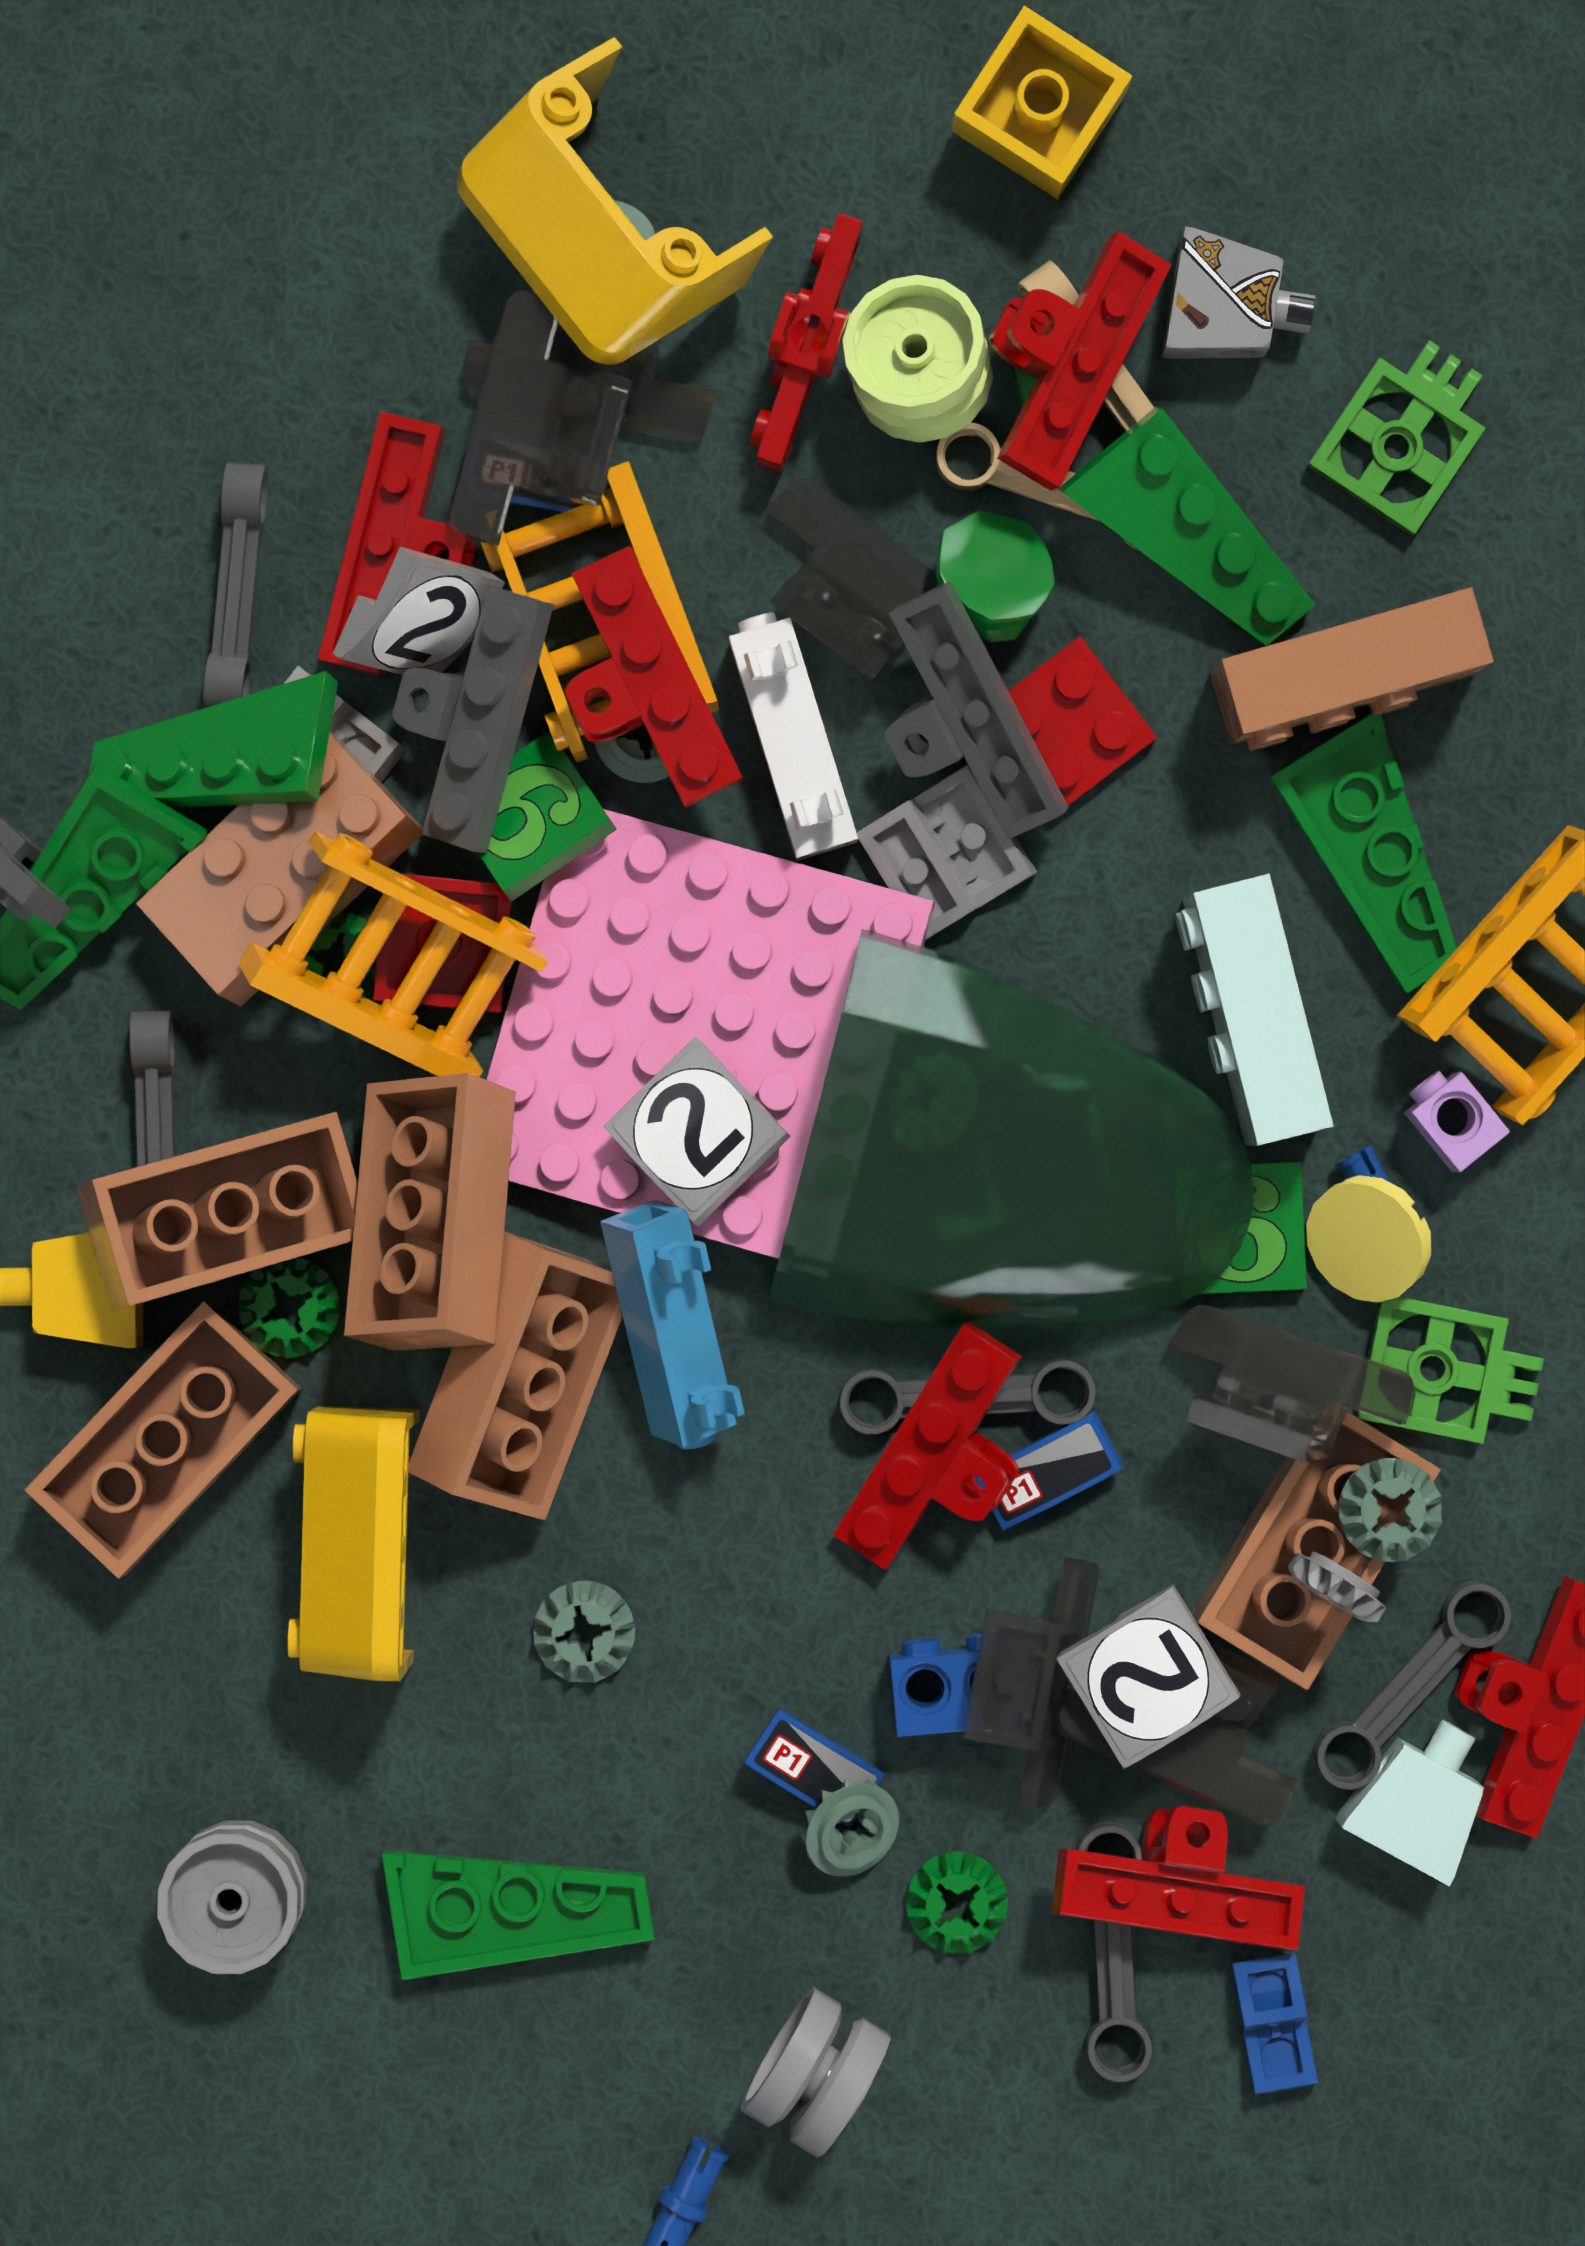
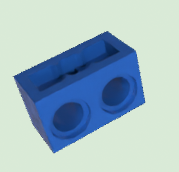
[889,1633,1025,1737]

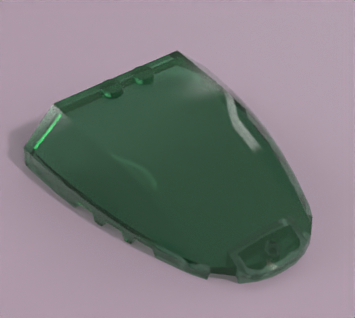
[767,929,1254,1329]

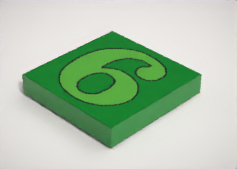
[477,731,617,902]
[1172,1162,1307,1295]

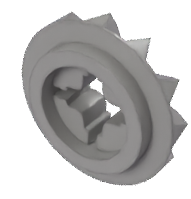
[1288,1551,1386,1622]

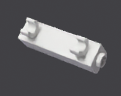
[729,612,858,861]

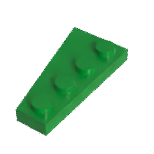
[1058,406,1316,646]
[89,671,338,808]
[1269,713,1457,994]
[0,763,208,1010]
[382,1850,655,1980]

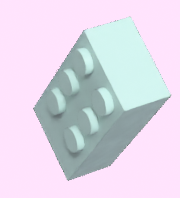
[1176,874,1334,1146]

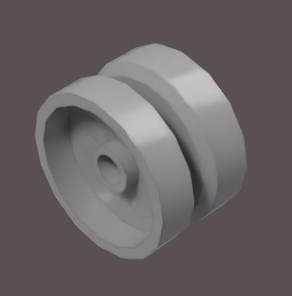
[157,1820,307,1974]
[741,1987,891,2158]

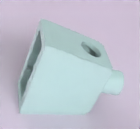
[1335,1719,1484,1886]

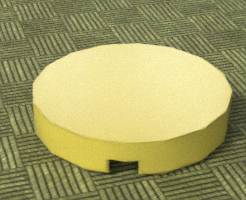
[1306,1175,1431,1303]

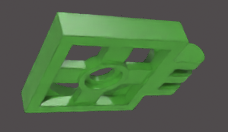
[1307,340,1486,537]
[1356,1297,1544,1444]

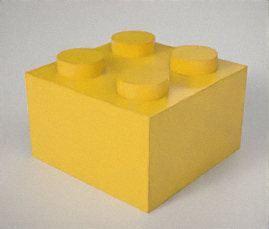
[951,6,1132,200]

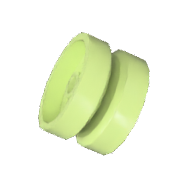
[842,275,993,443]

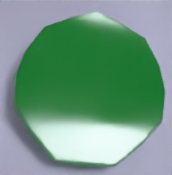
[936,510,1055,643]

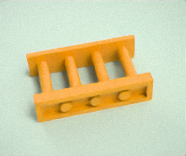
[479,461,719,763]
[1397,825,1585,1125]
[238,831,548,1077]

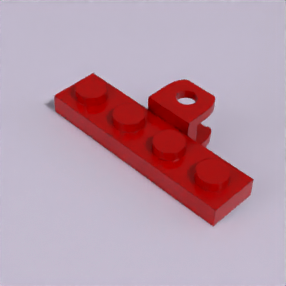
[749,213,863,474]
[989,231,1172,491]
[318,411,478,677]
[565,545,743,808]
[833,1321,1022,1570]
[1455,1576,1585,1839]
[1051,1806,1305,1951]

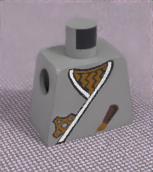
[1161,226,1315,359]

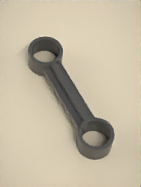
[203,462,269,709]
[130,1011,175,1167]
[840,1359,1096,1434]
[1314,1581,1511,1790]
[1076,1821,1152,2082]

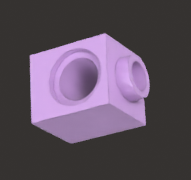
[1403,1070,1510,1172]

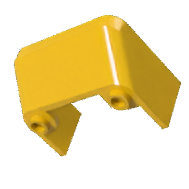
[456,37,773,365]
[288,1406,420,1681]

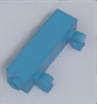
[600,1200,745,1449]

